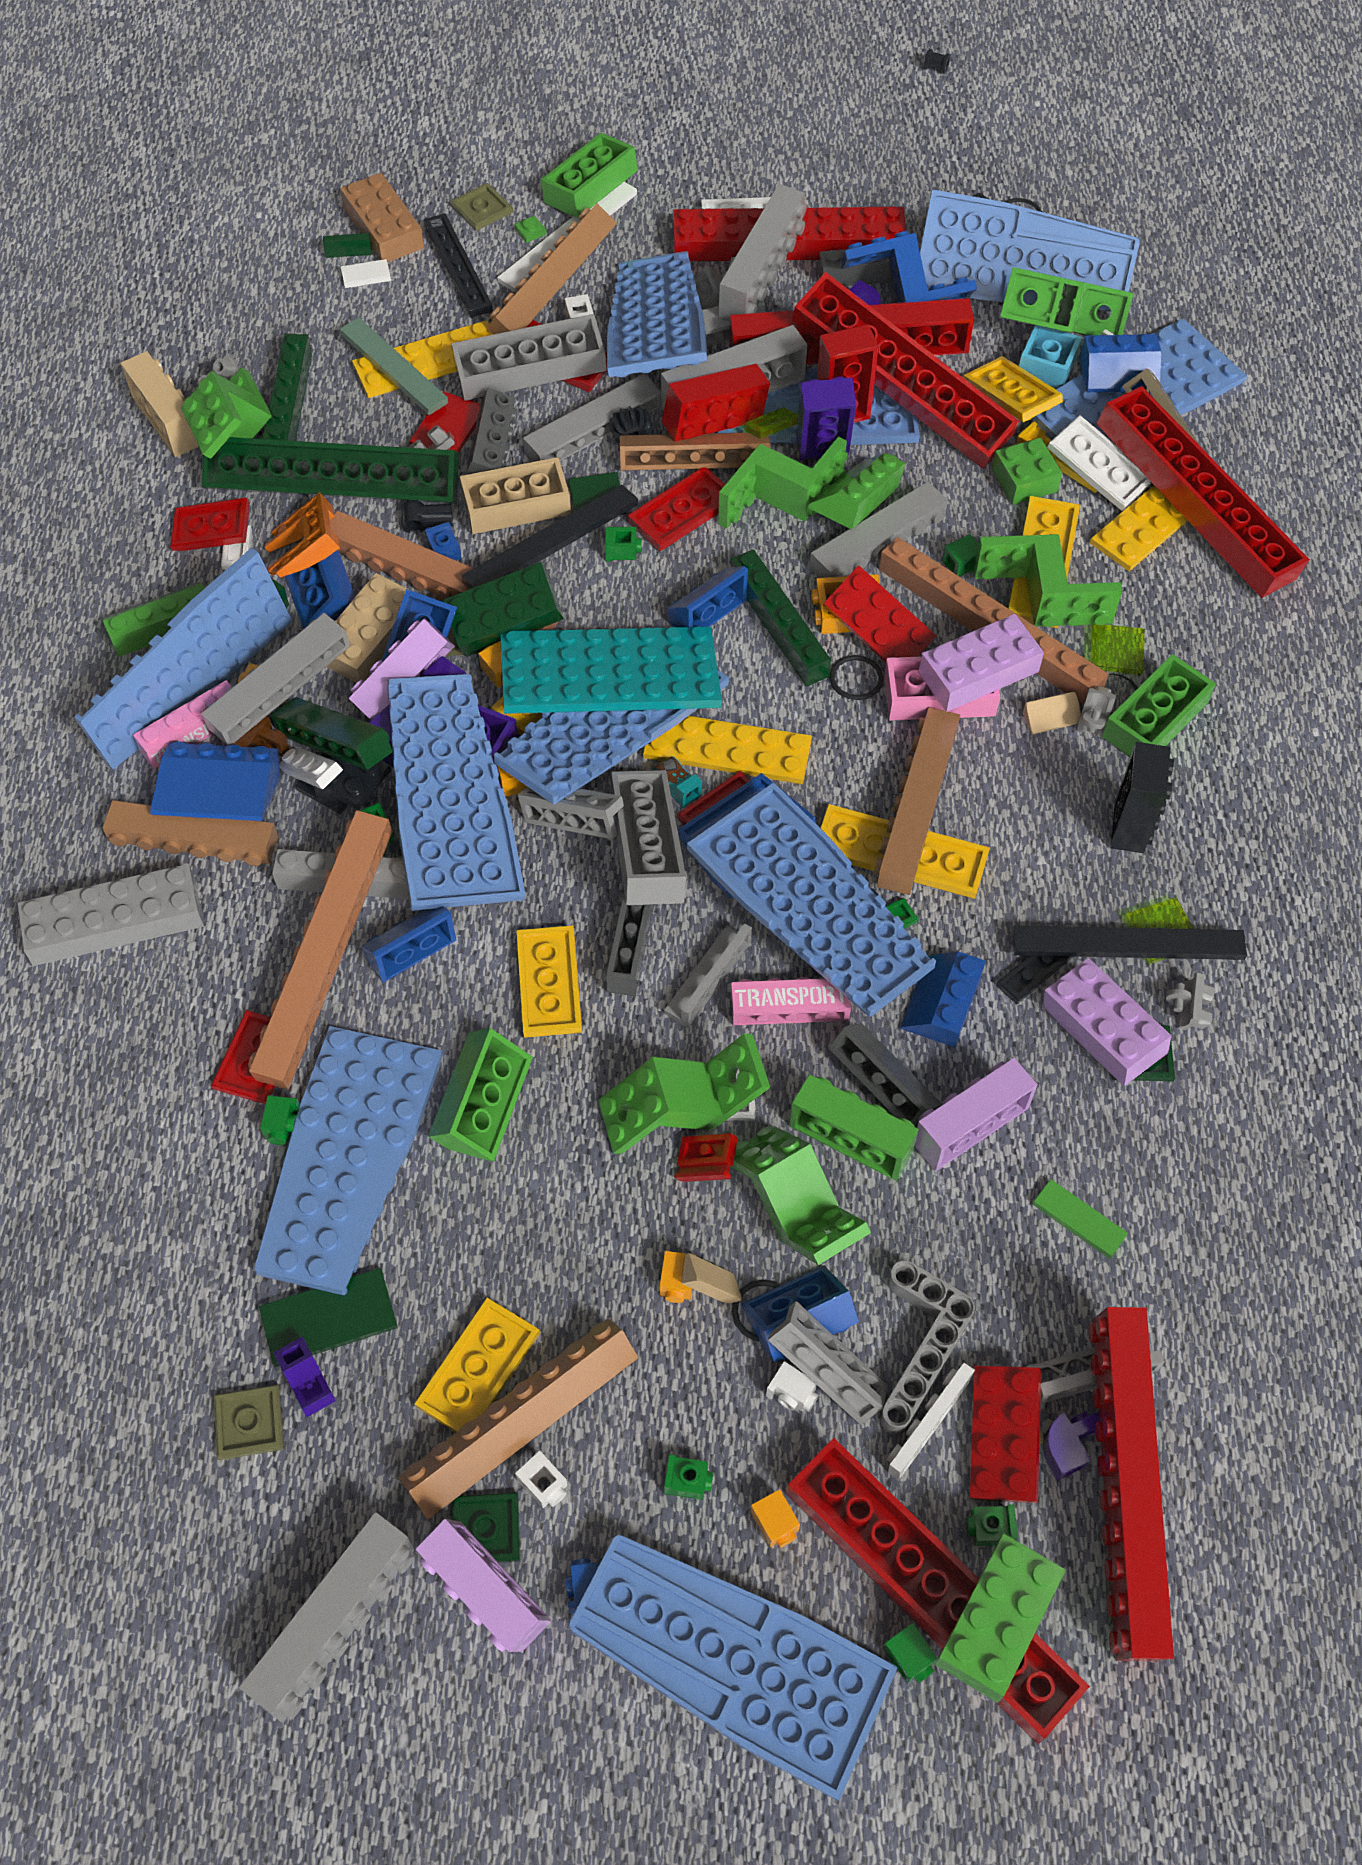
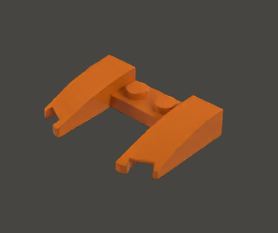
[264,492,340,578]

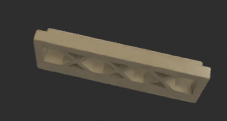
[1122,368,1200,445]

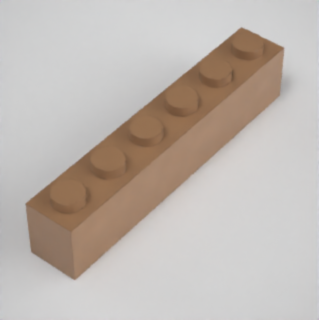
[620,432,770,470]
[102,800,278,866]

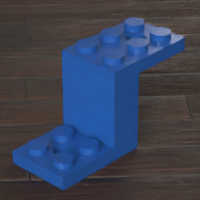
[840,231,977,303]

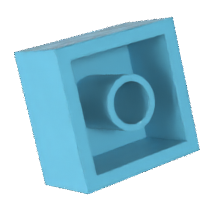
[1019,325,1082,389]

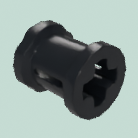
[924,48,951,74]

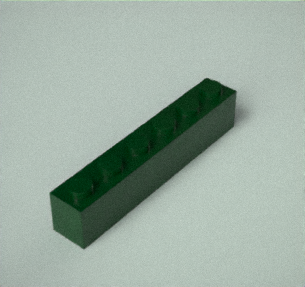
[263,333,312,441]
[731,549,831,687]
[271,697,393,770]

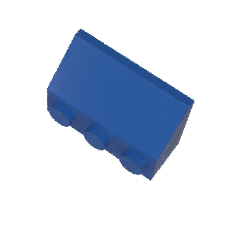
[1079,334,1161,392]
[285,550,355,630]
[668,566,748,628]
[382,589,457,662]
[362,907,457,983]
[900,951,986,1048]
[741,1265,859,1363]

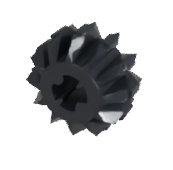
[610,406,652,443]

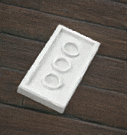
[1047,415,1152,511]

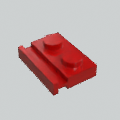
[674,1133,738,1182]

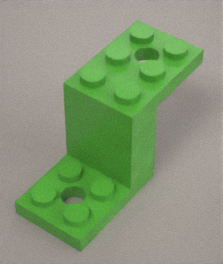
[1000,267,1134,335]
[180,367,272,459]
[718,437,848,529]
[974,534,1123,627]
[598,1033,770,1154]
[730,1126,871,1265]

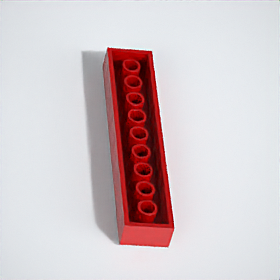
[674,206,906,262]
[792,272,1020,469]
[729,298,974,365]
[1096,386,1310,598]
[1089,1307,1174,1661]
[786,1438,1090,1744]

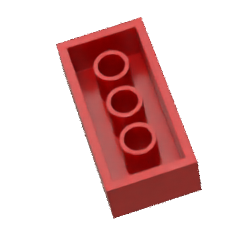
[817,325,879,423]
[662,363,770,442]

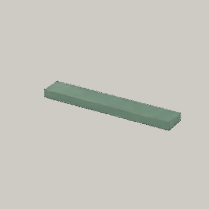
[340,317,448,415]

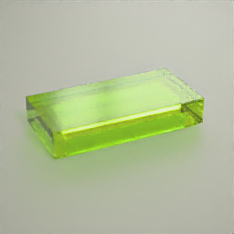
[745,407,798,439]

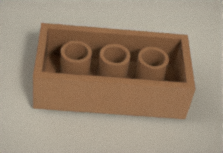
[340,173,424,262]

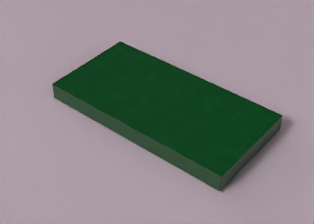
[259,1268,398,1367]

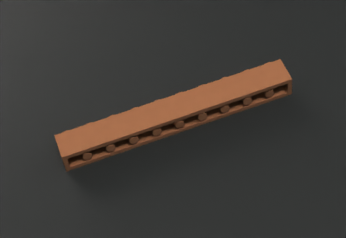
[330,511,558,631]
[879,537,1109,705]
[249,810,393,1090]

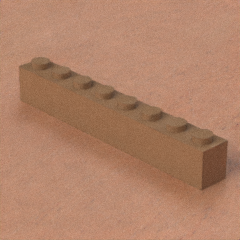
[486,203,617,334]
[874,707,960,895]
[398,1318,638,1520]

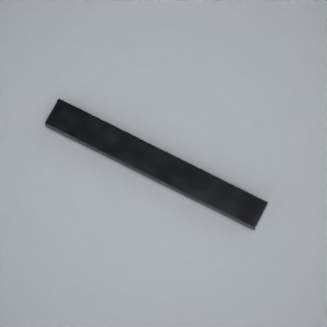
[461,485,638,589]
[1012,926,1247,960]

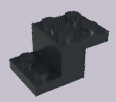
[295,753,391,815]

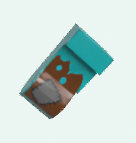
[652,756,702,808]

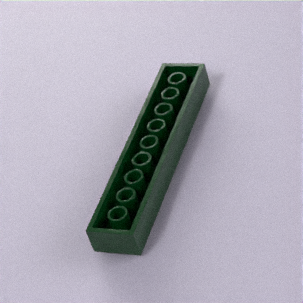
[202,437,459,504]

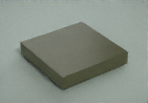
[450,183,514,231]
[214,1384,284,1460]

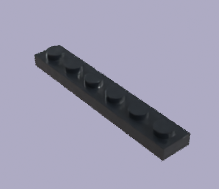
[424,213,493,318]

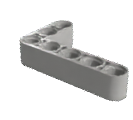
[880,1260,975,1435]

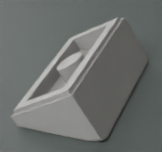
[694,264,722,309]

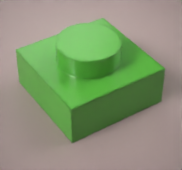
[515,216,546,243]

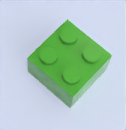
[992,438,1062,505]

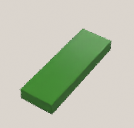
[1033,1179,1128,1259]

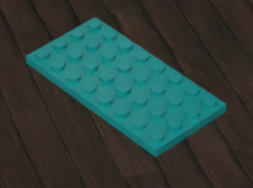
[501,627,722,714]

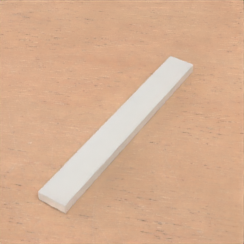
[497,182,637,292]

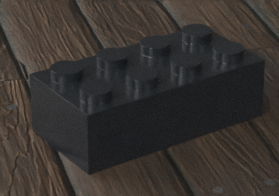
[1110,742,1174,853]

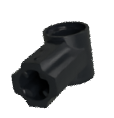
[402,500,453,533]

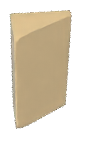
[1023,692,1081,734]
[682,1253,741,1303]

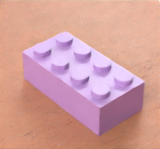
[919,614,1044,712]
[349,619,455,721]
[1043,958,1172,1086]
[915,1058,1038,1172]
[416,1519,552,1652]

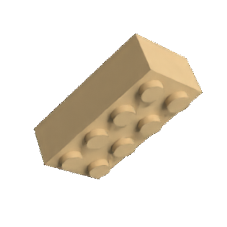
[121,351,199,457]
[460,457,571,534]
[326,573,411,683]

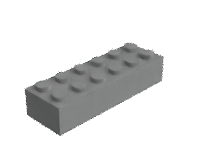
[719,184,807,322]
[452,314,607,401]
[661,325,807,411]
[610,770,686,905]
[18,864,204,966]
[239,1512,414,1723]

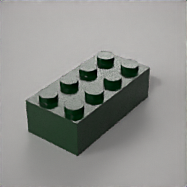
[443,562,564,657]

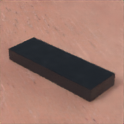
[996,956,1073,1005]

